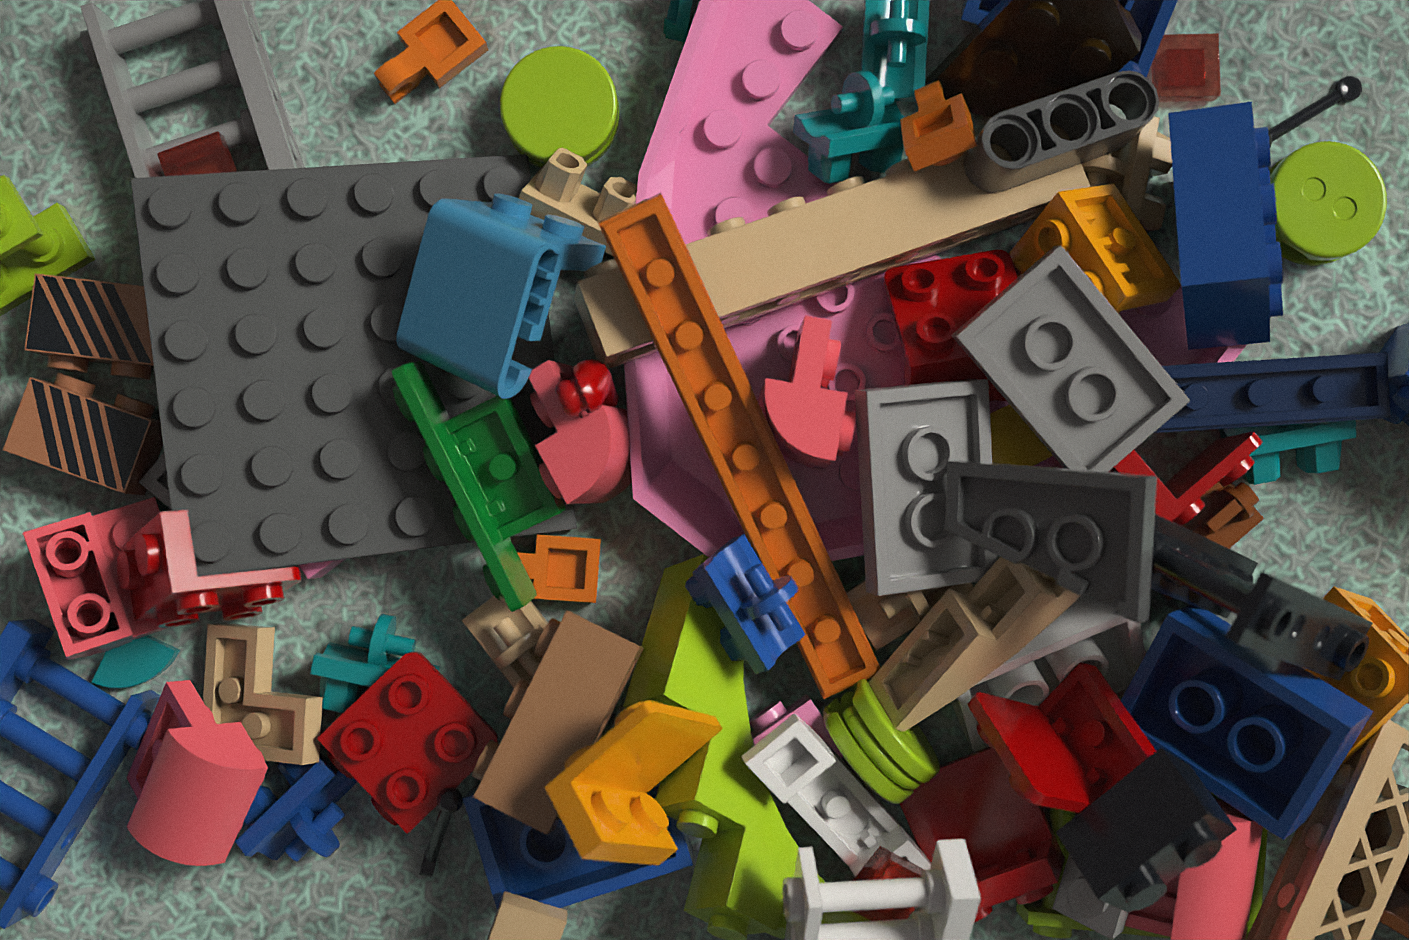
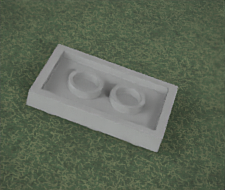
[951,245,1190,472]
[855,379,997,596]

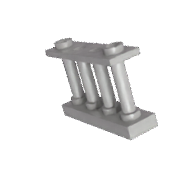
[80,0,305,178]

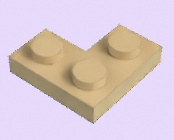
[203,623,323,765]

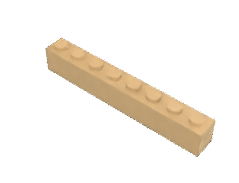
[574,124,1091,369]

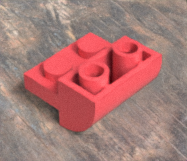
[759,315,856,469]
[529,360,632,504]
[23,497,167,660]
[127,680,268,866]
[1125,798,1263,940]

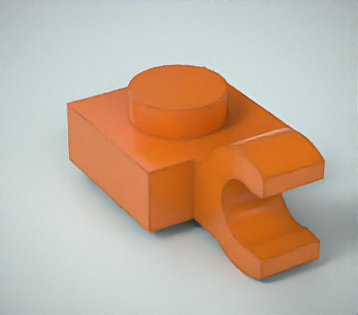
[374,0,488,104]
[900,80,977,172]
[517,534,601,603]

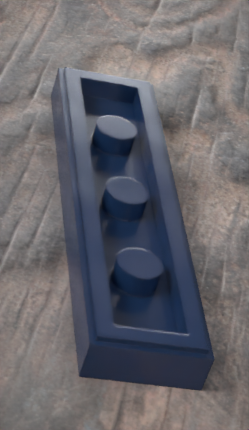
[1154,352,1390,433]

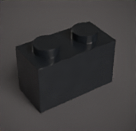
[1056,748,1237,913]

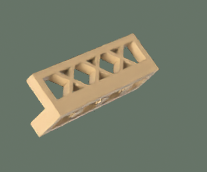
[1246,720,1409,940]

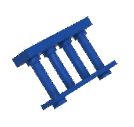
[0,619,161,929]

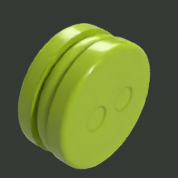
[500,46,620,168]
[1269,141,1387,266]
[823,678,940,804]

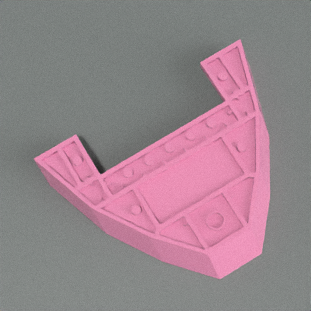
[624,0,1247,561]

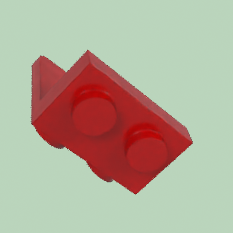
[884,249,1018,401]
[1108,431,1263,526]
[118,510,302,628]
[317,651,499,834]
[968,662,1156,813]
[900,747,1065,923]

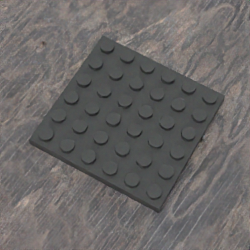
[131,154,577,576]

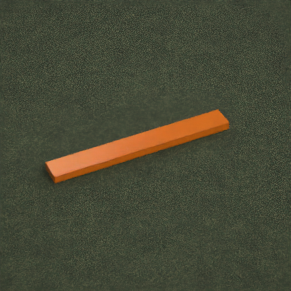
[598,192,881,699]

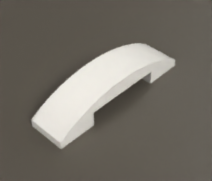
[741,713,932,917]

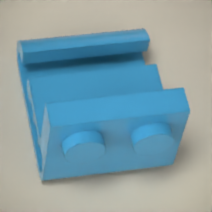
[396,193,606,399]

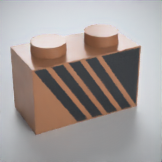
[24,273,154,380]
[3,372,163,495]

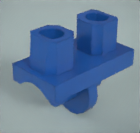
[685,534,805,674]
[235,753,357,862]

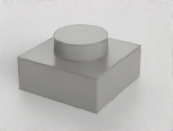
[1052,854,1129,940]

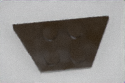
[925,0,1142,117]

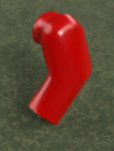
[555,359,619,417]

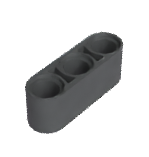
[963,70,1159,193]

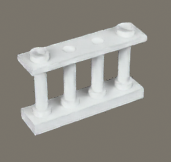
[783,839,981,940]

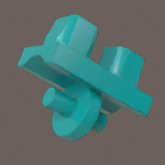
[860,0,930,102]
[793,71,905,184]
[1219,420,1357,485]
[310,614,440,713]

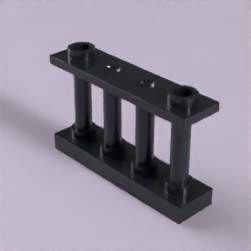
[1150,513,1373,681]

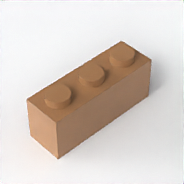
[472,610,644,835]

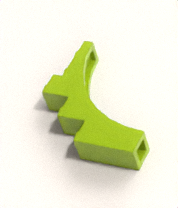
[623,554,870,940]

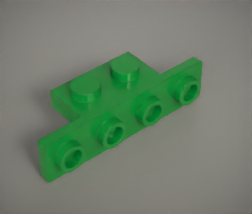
[391,361,566,612]

